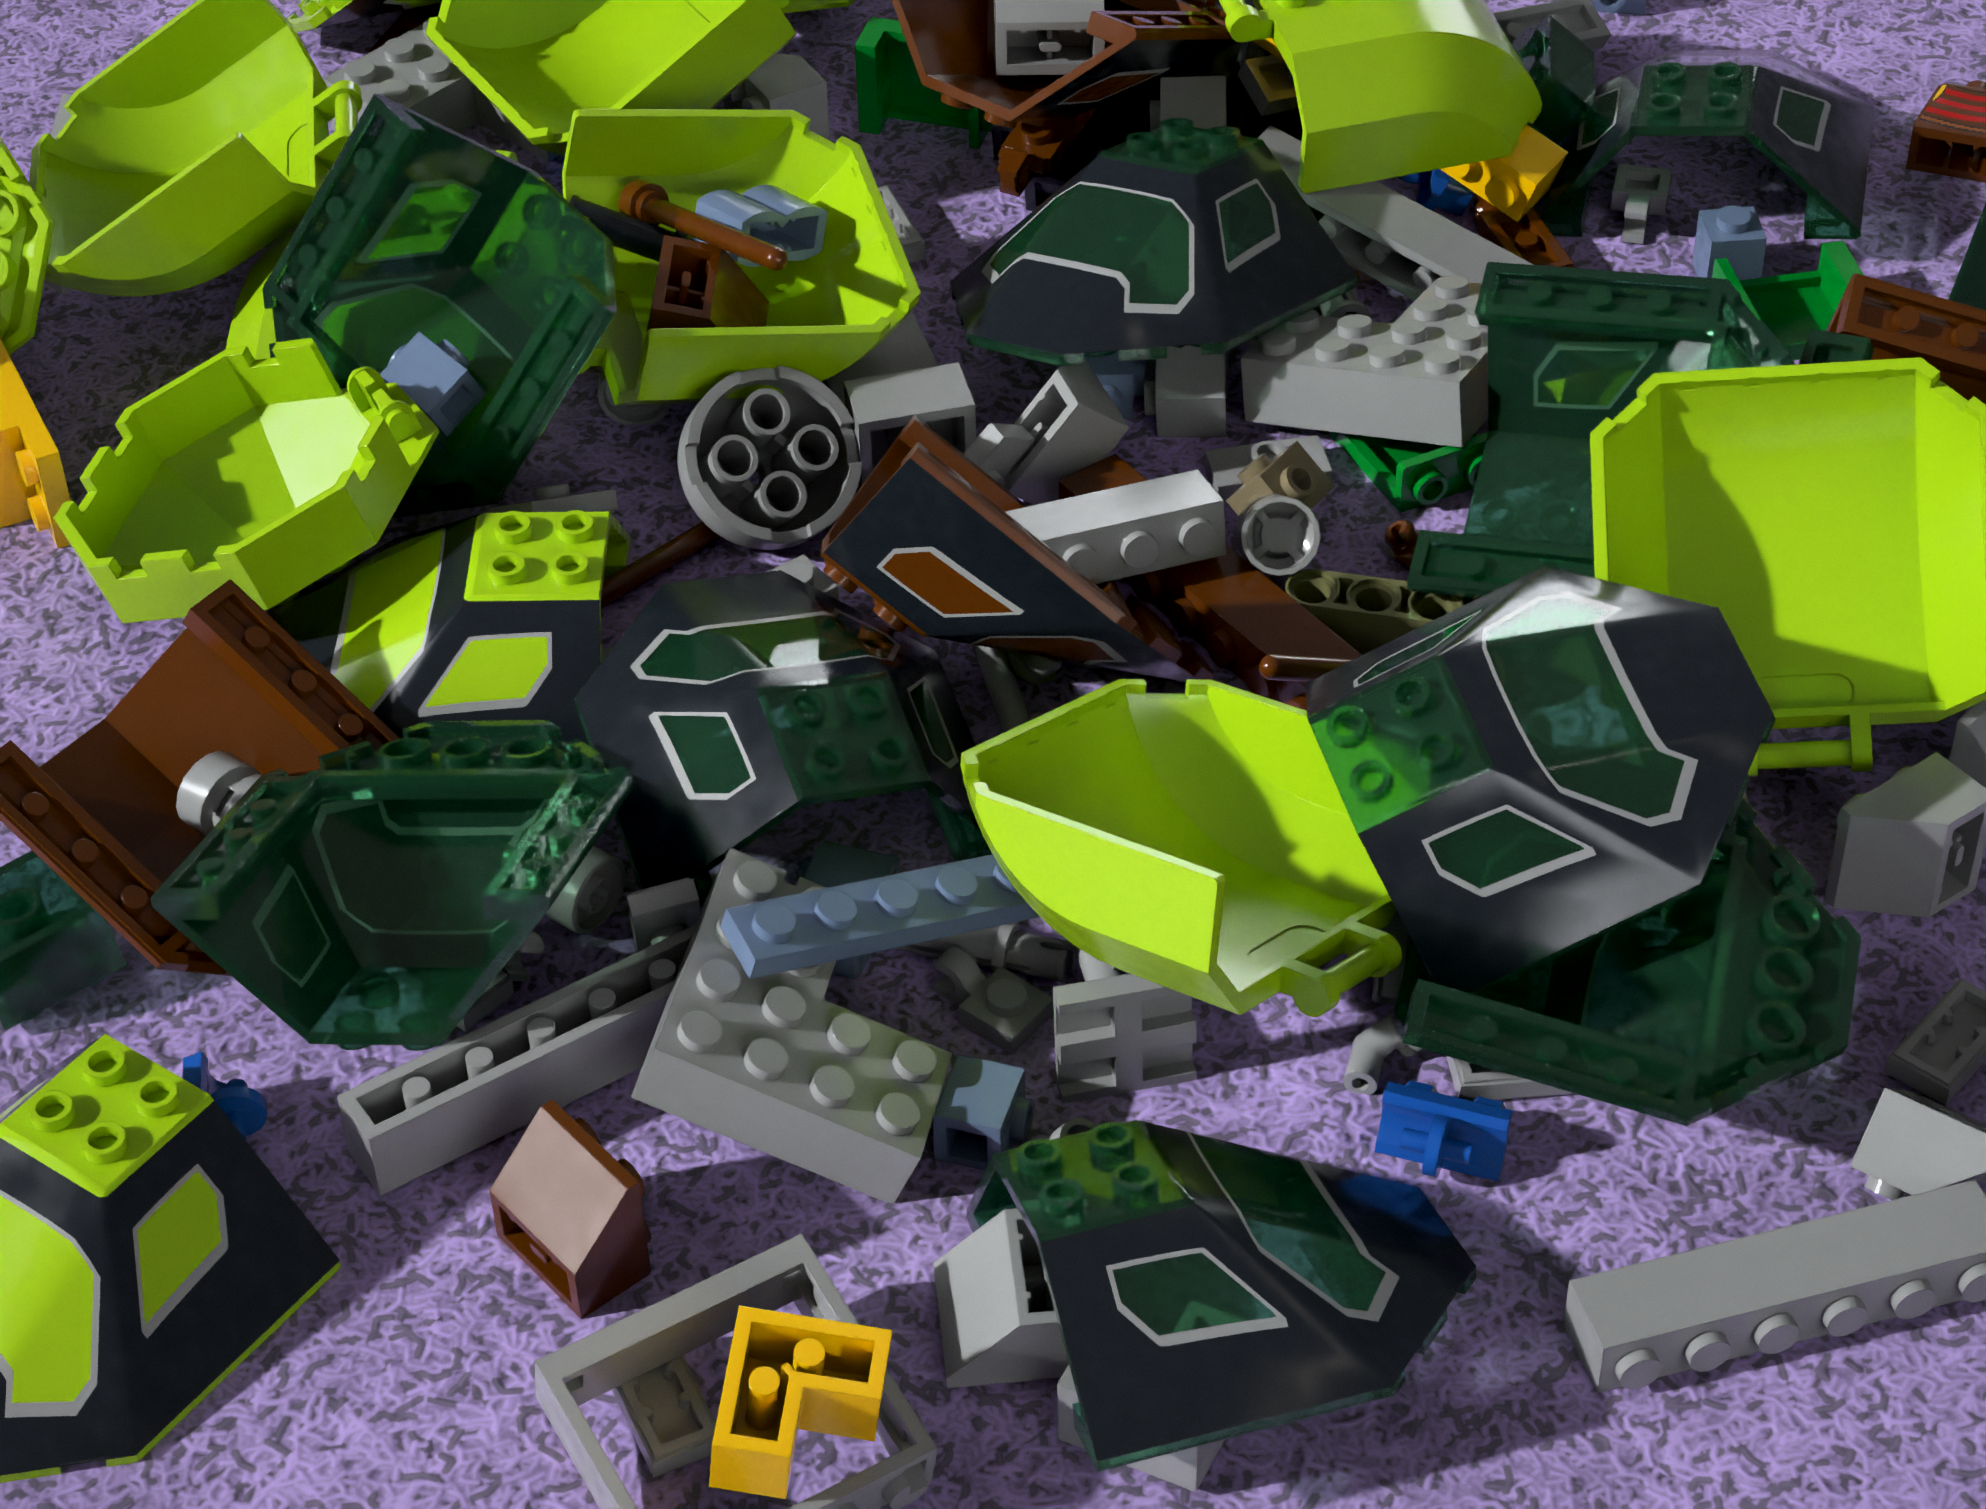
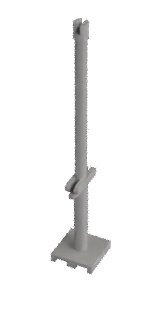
[972,644,1197,1104]

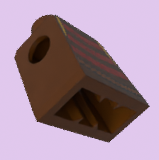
[1906,80,1986,183]

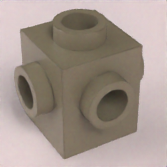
[1226,441,1335,519]

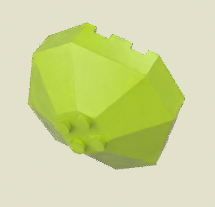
[54,338,440,623]

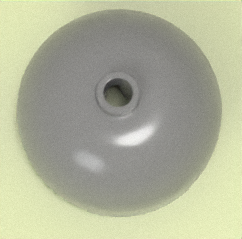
[677,366,862,550]

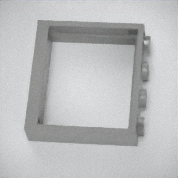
[535,1233,938,1509]

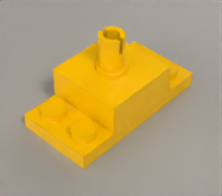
[0,338,71,549]

